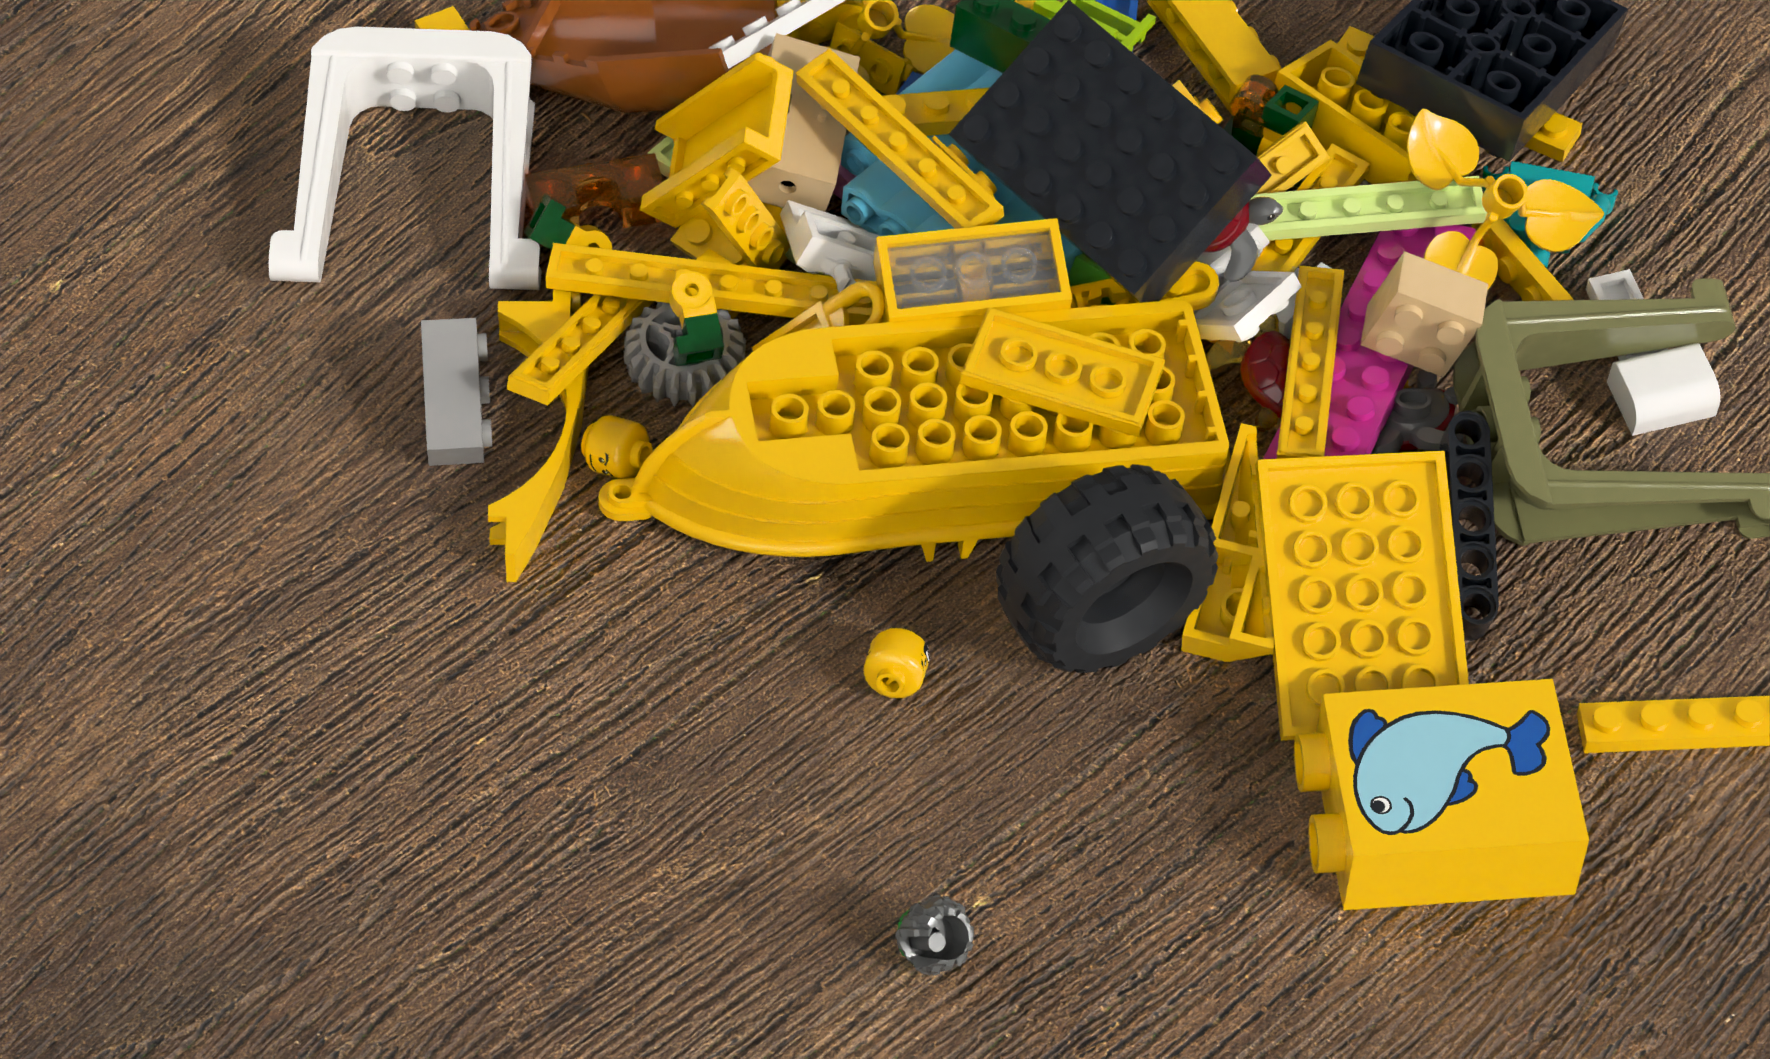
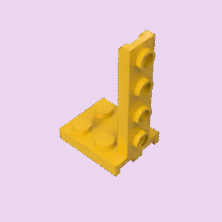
[670,167,790,269]

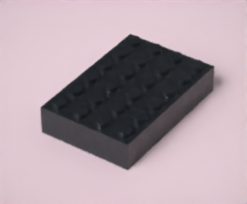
[949,0,1272,303]
[1356,0,1628,162]

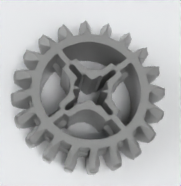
[624,302,746,407]

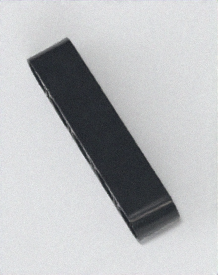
[1439,411,1499,641]

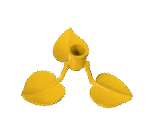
[824,0,955,83]
[1407,109,1604,290]

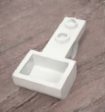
[1586,269,1720,436]

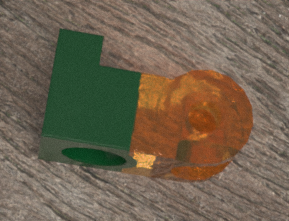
[1223,74,1279,156]

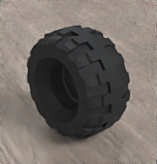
[996,464,1218,673]

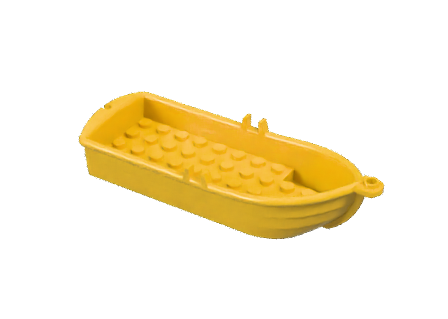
[598,300,1231,562]

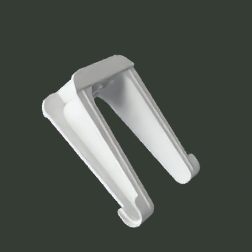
[269,27,542,290]

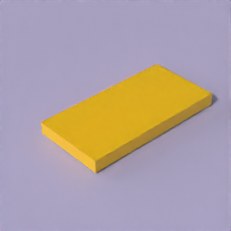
[959,307,1165,437]

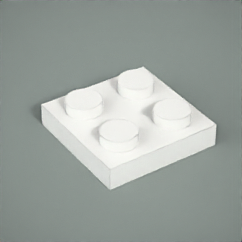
[1193,271,1302,342]

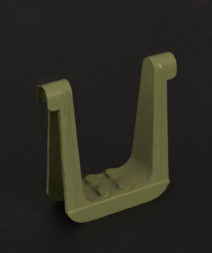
[1453,278,1770,546]

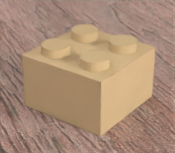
[1360,251,1488,377]

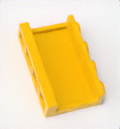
[640,53,794,228]

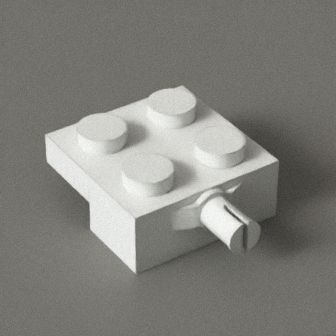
[780,200,880,292]

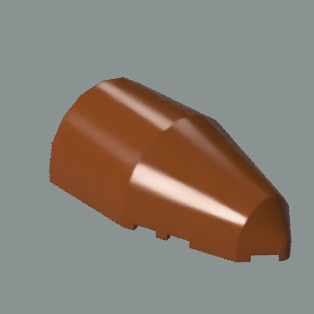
[469,0,778,113]

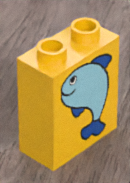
[1294,679,1589,910]

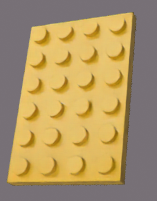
[1255,451,1469,741]

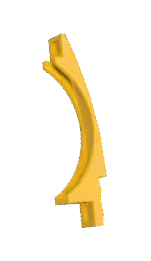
[488,289,589,582]

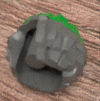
[895,895,974,976]

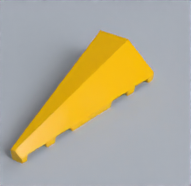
[1181,423,1275,662]

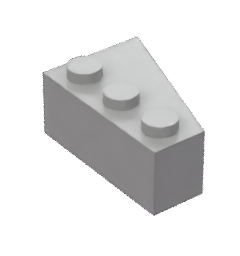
[421,318,492,466]

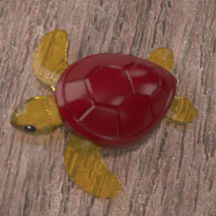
[1206,314,1291,432]

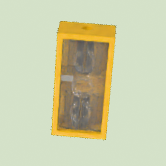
[873,218,1072,323]

